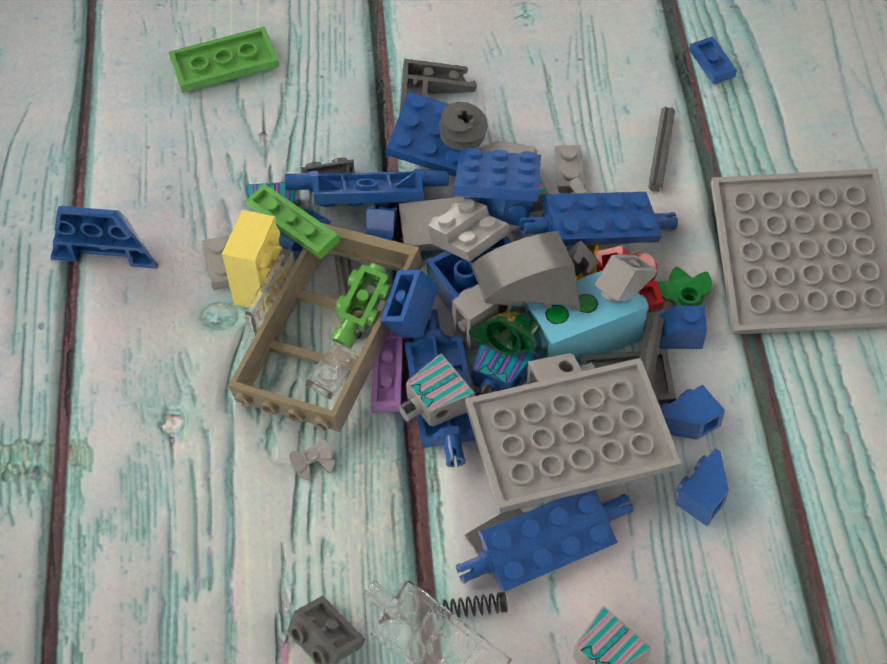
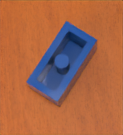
[380,270,440,338]

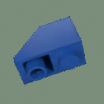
[660,384,725,440]
[676,448,729,526]

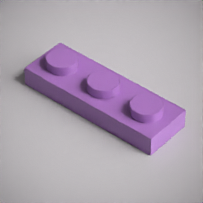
[371,332,404,413]

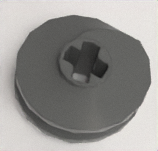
[439,102,488,150]

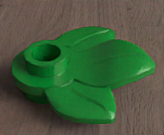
[657,266,712,306]

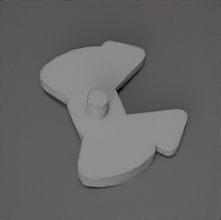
[289,438,335,480]

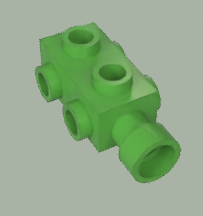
[330,263,392,349]

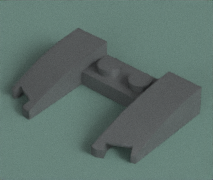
[399,58,477,114]

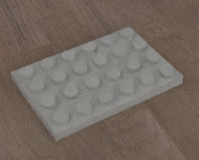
[465,358,682,513]

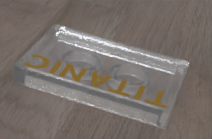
[244,249,295,343]

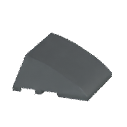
[472,231,580,311]

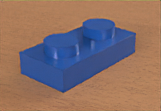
[689,36,737,84]

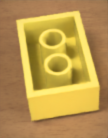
[222,210,286,312]

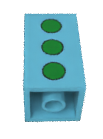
[525,271,649,364]

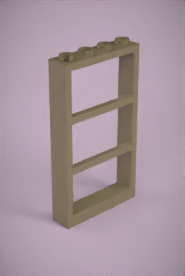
[228,223,423,432]

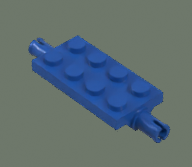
[285,169,449,207]
[519,192,678,246]
[404,309,476,468]
[456,490,633,592]

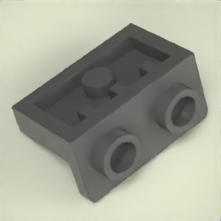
[287,596,365,664]

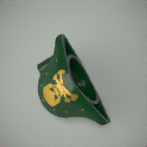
[469,311,540,356]

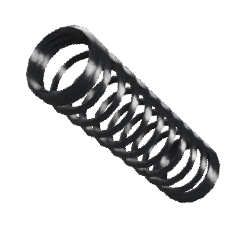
[423,591,508,623]

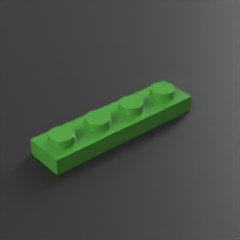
[245,183,340,260]

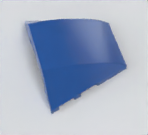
[50,206,158,269]

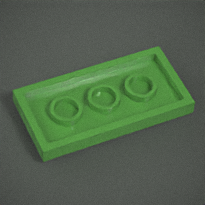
[169,26,279,93]

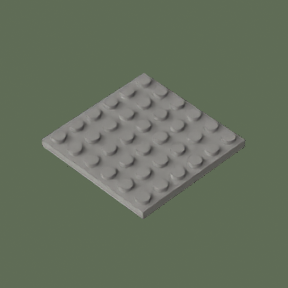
[711,169,887,335]

